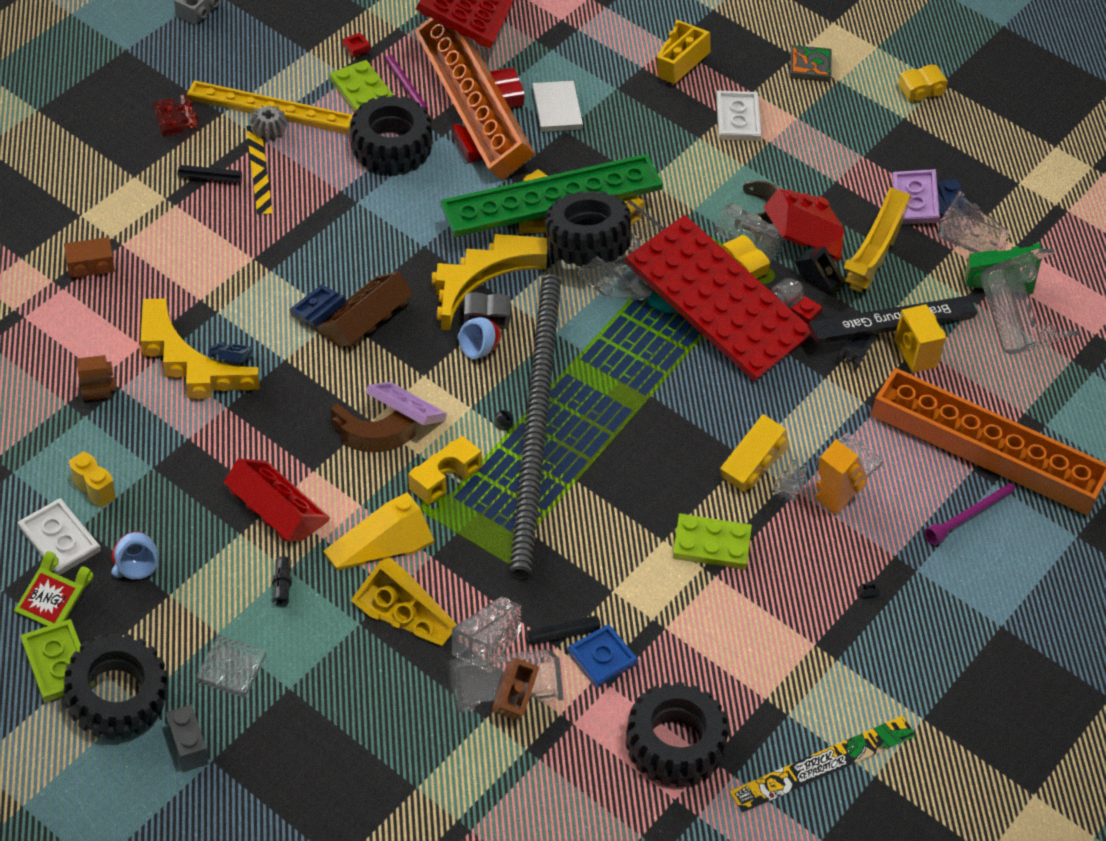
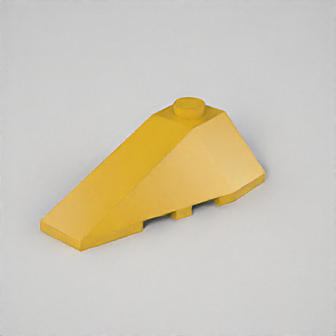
[324,492,434,570]
[351,557,458,646]

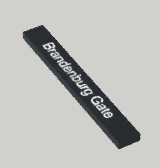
[808,295,978,344]

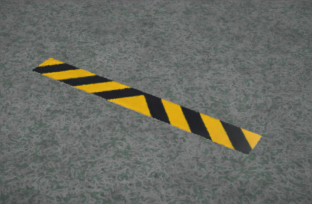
[246,125,273,215]

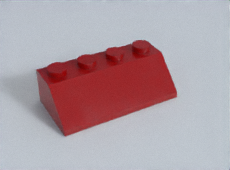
[223,458,330,542]

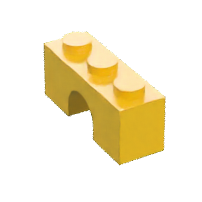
[408,435,483,505]

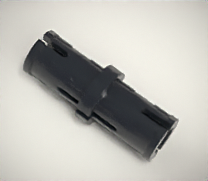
[272,556,292,607]

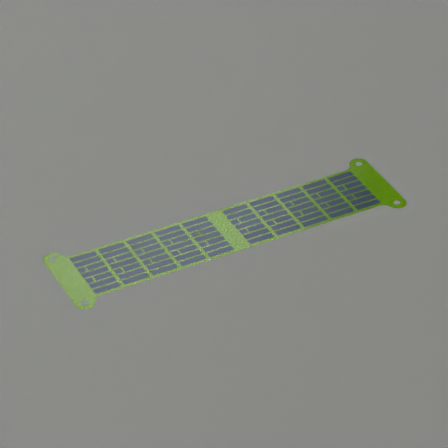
[421,237,775,564]

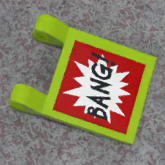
[14,551,94,627]

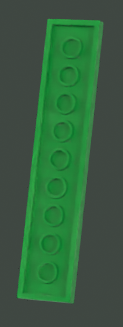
[441,154,663,237]

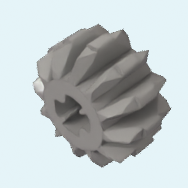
[250,105,287,140]

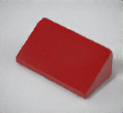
[453,124,483,163]

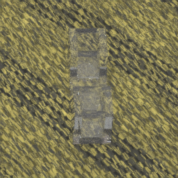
[713,203,785,261]

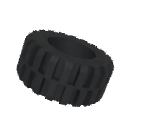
[350,95,432,175]
[545,191,632,267]
[64,633,168,740]
[626,682,729,787]

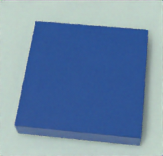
[567,624,639,688]

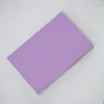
[893,169,940,225]
[365,382,447,425]

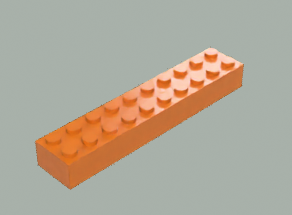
[415,18,535,180]
[871,368,1106,516]

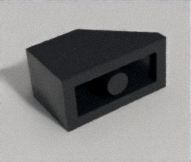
[794,246,846,296]

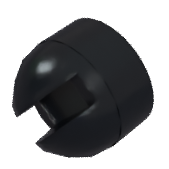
[494,410,514,431]

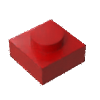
[342,32,371,57]
[791,296,822,325]

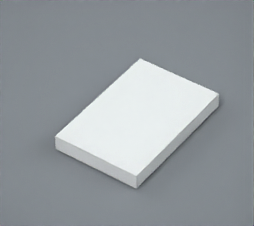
[532,81,583,132]
[716,91,761,141]
[17,498,101,575]

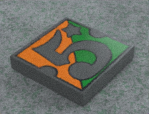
[790,45,832,81]

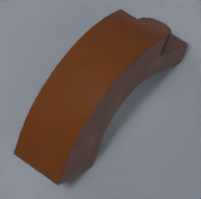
[331,403,416,453]

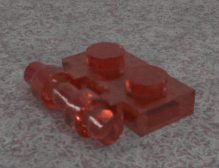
[152,94,198,136]

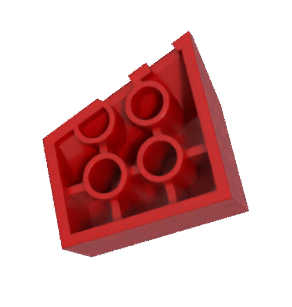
[763,188,844,262]

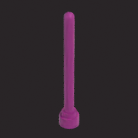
[924,483,1015,546]

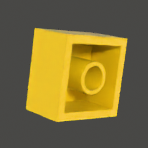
[894,304,946,373]

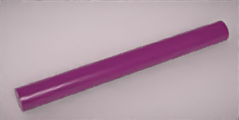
[385,55,428,111]

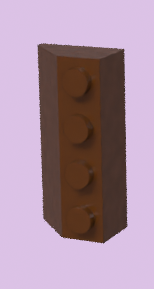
[314,271,413,347]

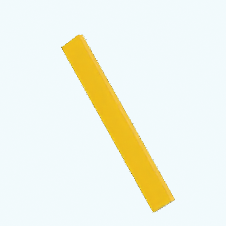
[187,80,352,135]

